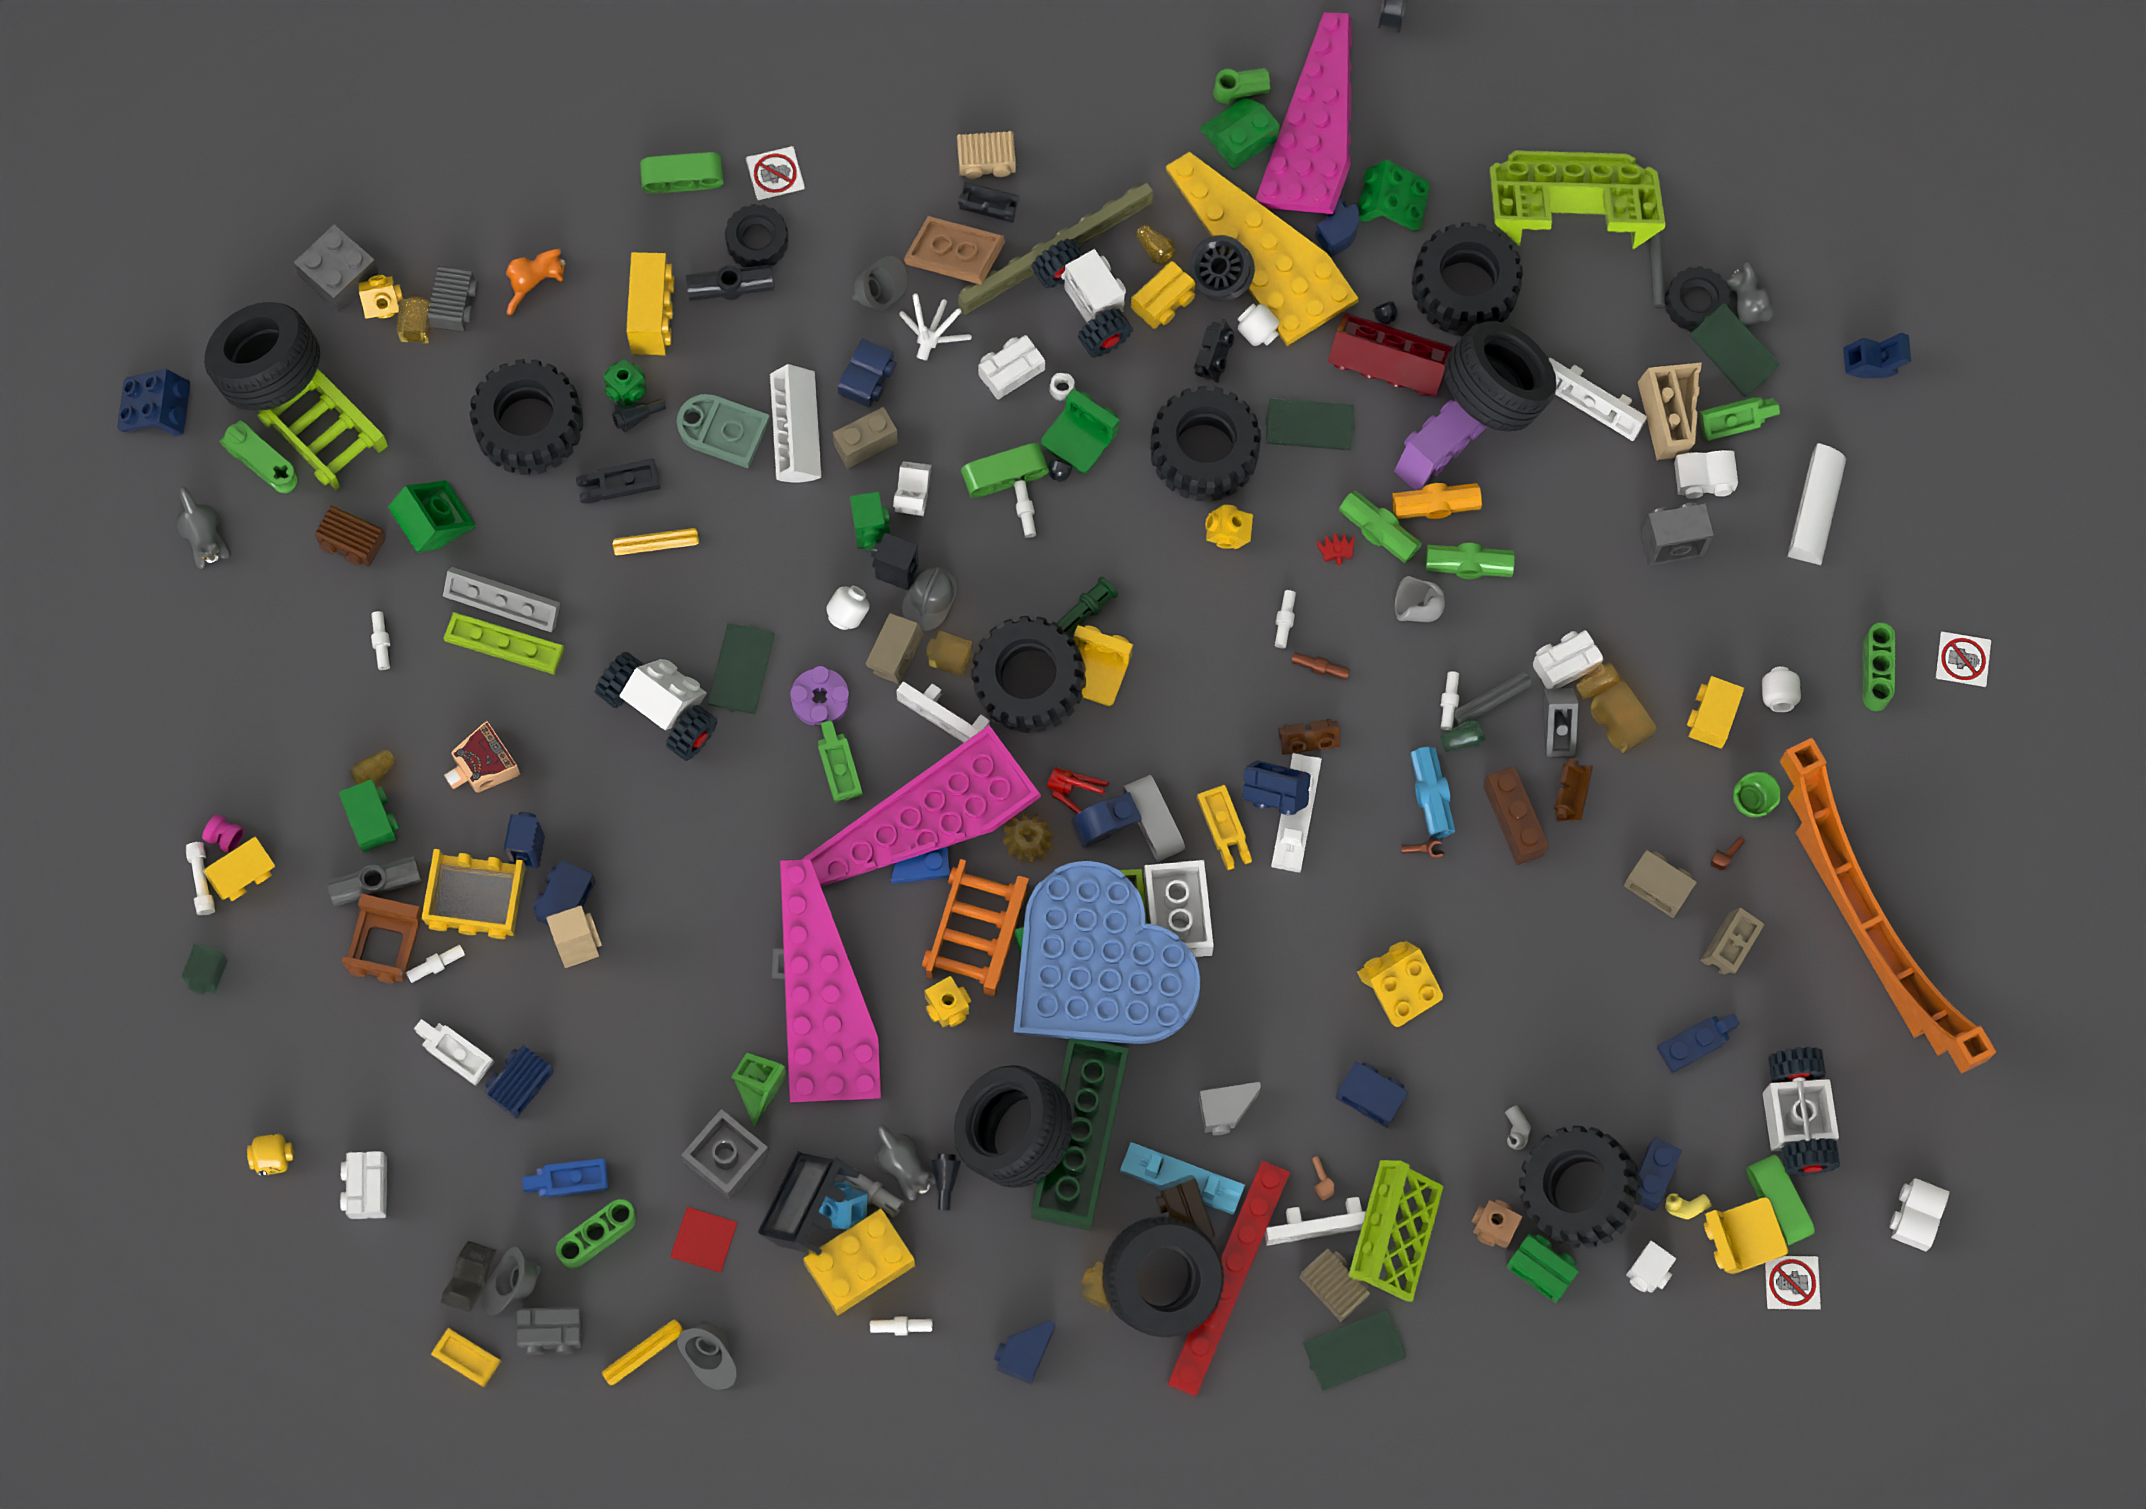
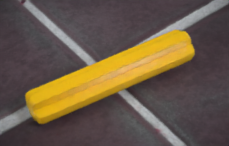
[613,528,699,555]
[602,1319,683,1385]

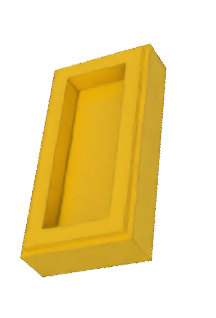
[431,1328,501,1388]

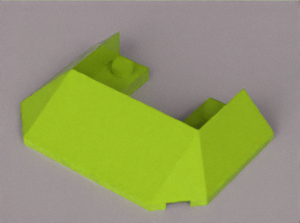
[1489,151,1666,249]

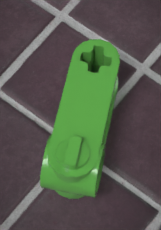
[219,420,298,493]

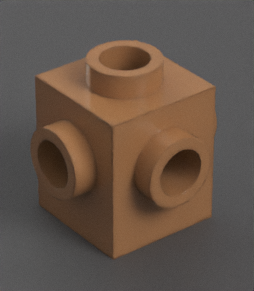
[1471,1200,1522,1249]

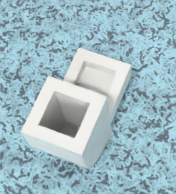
[893,461,932,516]

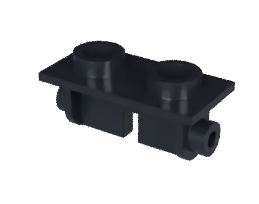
[958,182,1019,223]
[1194,319,1234,383]

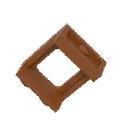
[341,894,422,984]

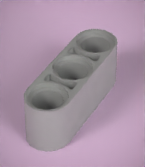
[1123,775,1186,862]

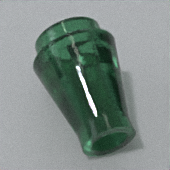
[1439,719,1485,752]

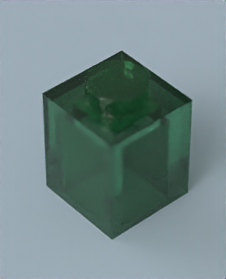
[181,944,228,994]

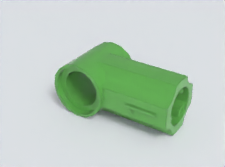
[1213,68,1270,104]

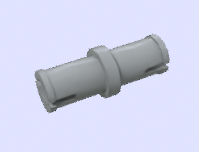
[844,1168,904,1218]

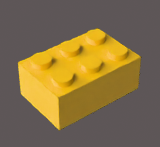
[627,252,675,355]
[803,1209,915,1316]

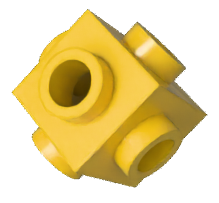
[359,275,403,319]
[1205,505,1253,549]
[925,976,971,1028]

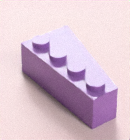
[1394,399,1487,490]

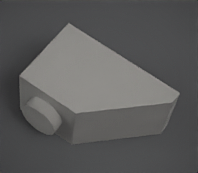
[1199,1082,1261,1136]

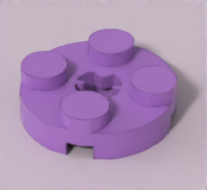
[790,666,849,726]

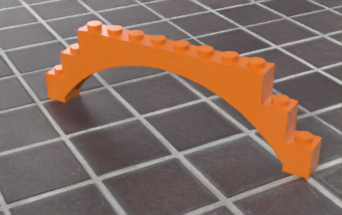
[1780,738,1996,1074]

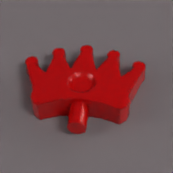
[1317,533,1355,565]

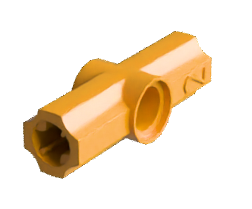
[1392,483,1482,519]

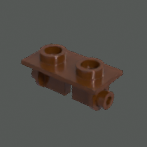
[1278,719,1340,755]
[1553,759,1593,822]

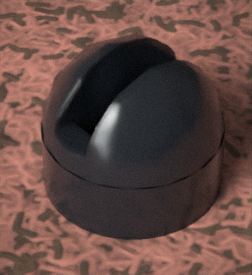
[1373,301,1398,324]
[1048,459,1073,482]

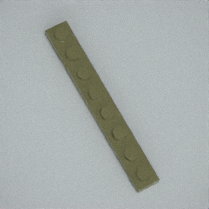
[958,183,1153,316]

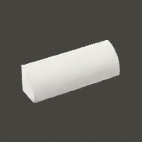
[770,364,821,482]
[1787,443,1846,565]

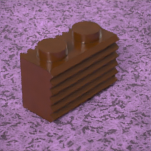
[315,505,386,567]

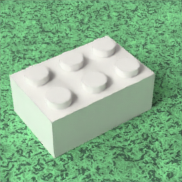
[1143,860,1214,957]

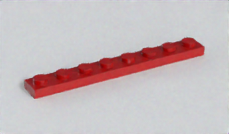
[1168,1160,1290,1397]

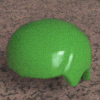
[1732,772,1781,818]

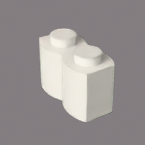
[1674,450,1738,499]
[1889,1178,1949,1251]

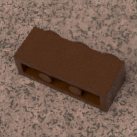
[1483,766,1549,865]

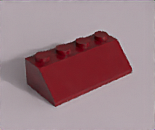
[1327,313,1453,396]

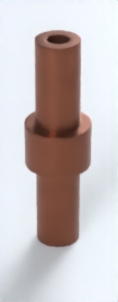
[1291,652,1350,680]

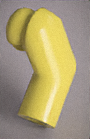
[1665,1193,1711,1219]

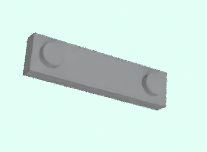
[443,567,560,633]

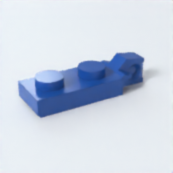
[522,1158,609,1198]

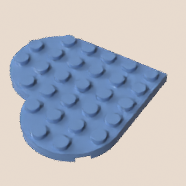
[1014,861,1201,1044]

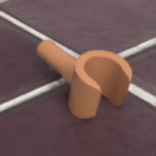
[1312,1156,1334,1201]

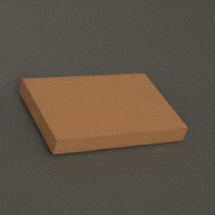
[904,216,1005,285]

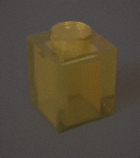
[397,297,431,343]
[926,630,972,677]

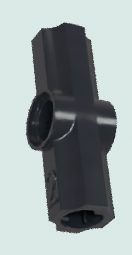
[686,264,774,301]

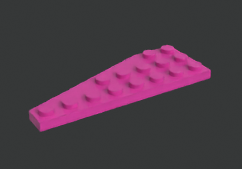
[1255,12,1352,214]
[801,725,1041,887]
[780,859,881,1102]

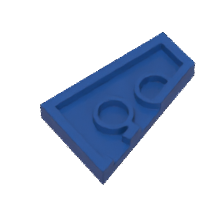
[891,846,950,884]

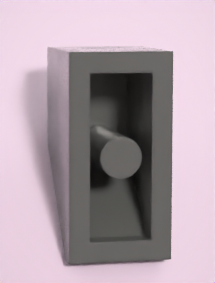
[1543,688,1578,757]

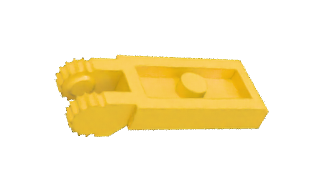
[1197,785,1252,870]

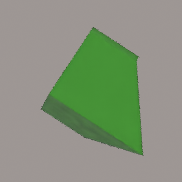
[731,1053,787,1127]

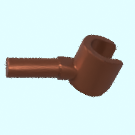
[1401,837,1444,858]
[1710,837,1745,871]

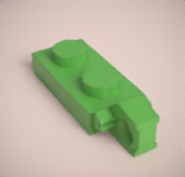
[1700,397,1780,441]
[818,720,863,804]

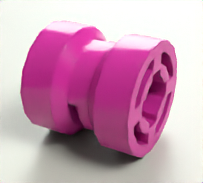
[202,814,244,853]

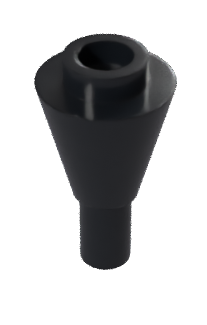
[612,399,666,432]
[931,1154,962,1210]

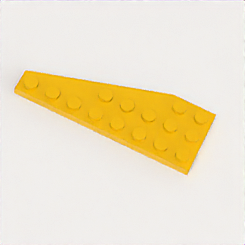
[1166,152,1359,346]

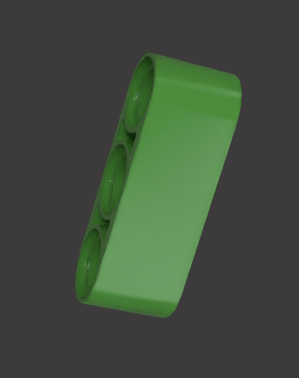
[640,152,723,193]
[961,443,1049,498]
[1862,622,1895,711]
[1746,1155,1815,1246]
[556,1199,637,1269]

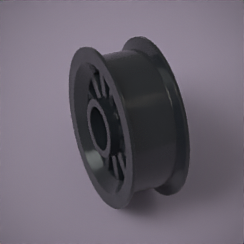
[1378,0,1407,33]
[1189,235,1255,301]

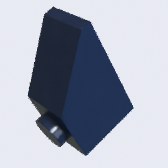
[994,1321,1056,1385]

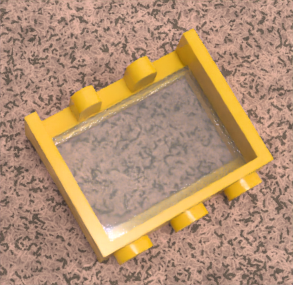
[422,849,527,939]

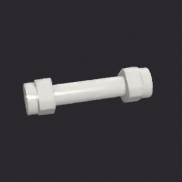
[186,842,215,915]

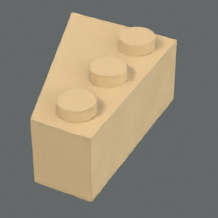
[1638,362,1702,460]

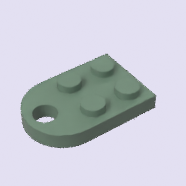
[677,394,770,469]

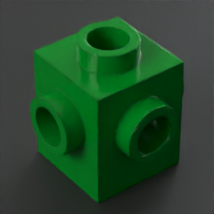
[603,359,647,405]

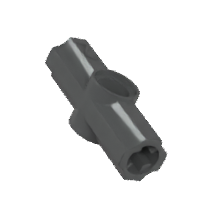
[327,856,422,907]

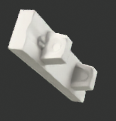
[1549,358,1647,441]
[896,682,990,743]
[1271,753,1322,873]
[1265,1197,1366,1246]

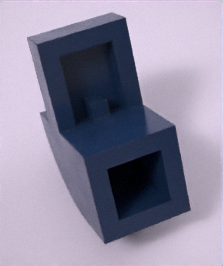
[1315,195,1359,258]
[1843,333,1911,378]
[1071,792,1142,848]

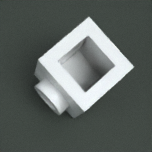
[1626,1241,1676,1293]

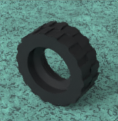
[725,204,788,268]
[1665,266,1730,333]

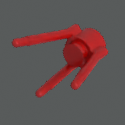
[1047,767,1109,814]

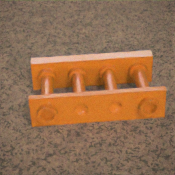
[922,859,1029,997]

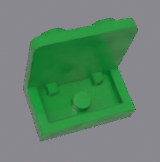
[1358,160,1430,231]
[1041,388,1119,474]

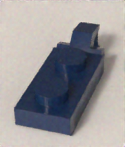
[1657,1013,1740,1073]

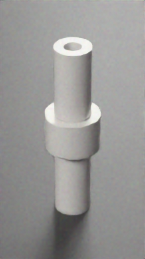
[1014,480,1036,538]
[1275,590,1296,648]
[371,611,390,670]
[1441,672,1459,730]
[406,945,465,983]
[870,1316,933,1335]

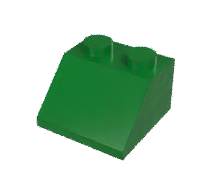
[1200,97,1280,170]
[388,480,476,553]

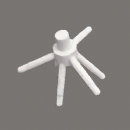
[899,294,972,360]

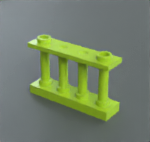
[257,368,388,490]

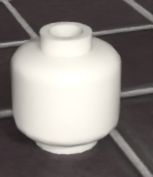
[1237,303,1280,346]
[826,586,870,630]
[1762,667,1801,712]

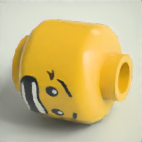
[247,1134,294,1175]

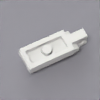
[414,1019,494,1086]

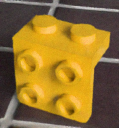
[1074,625,1133,706]
[1357,941,1443,1027]
[1704,1197,1788,1274]

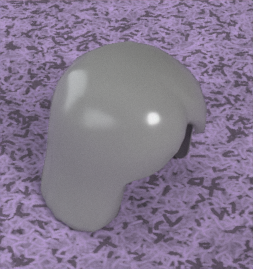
[1395,576,1445,622]

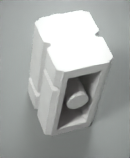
[979,335,1045,400]
[1533,630,1603,689]
[340,1151,387,1219]

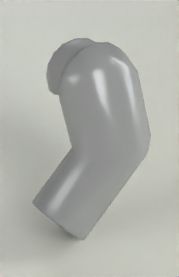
[1505,1105,1531,1150]

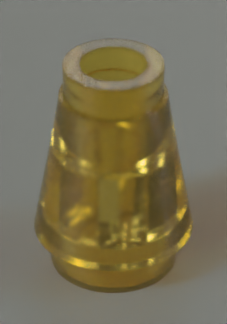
[1135,225,1176,265]
[1575,662,1621,700]
[350,749,396,784]

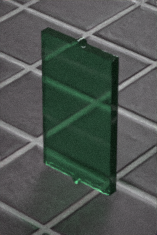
[1689,303,1779,397]
[1265,398,1355,450]
[708,624,775,714]
[1303,1310,1406,1391]

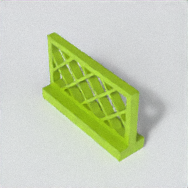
[1349,1160,1444,1302]

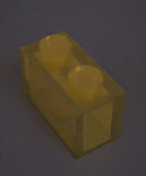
[1591,680,1657,754]

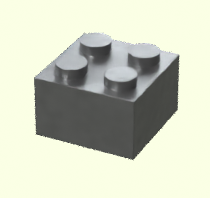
[293,225,379,312]
[1640,502,1714,566]
[681,1109,770,1201]

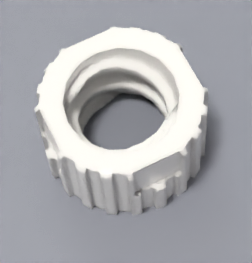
[1050,373,1075,401]

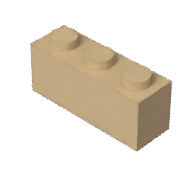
[546,906,602,968]

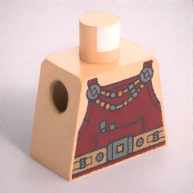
[444,721,520,793]

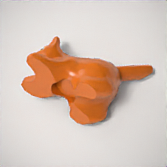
[506,249,565,316]

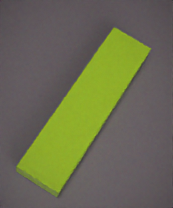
[444,612,565,675]

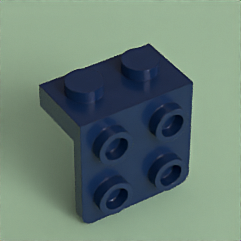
[117,369,190,436]

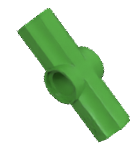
[1339,490,1422,564]
[1425,543,1515,579]

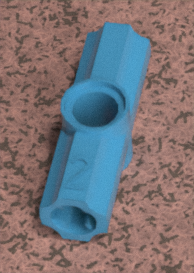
[1410,746,1455,838]

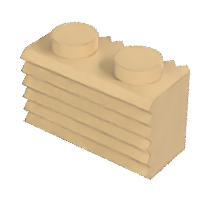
[957,131,1016,179]

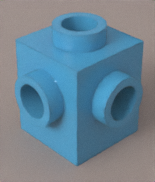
[819,1182,868,1230]

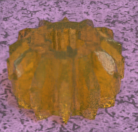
[1003,812,1053,864]

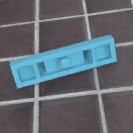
[1120,1142,1245,1215]

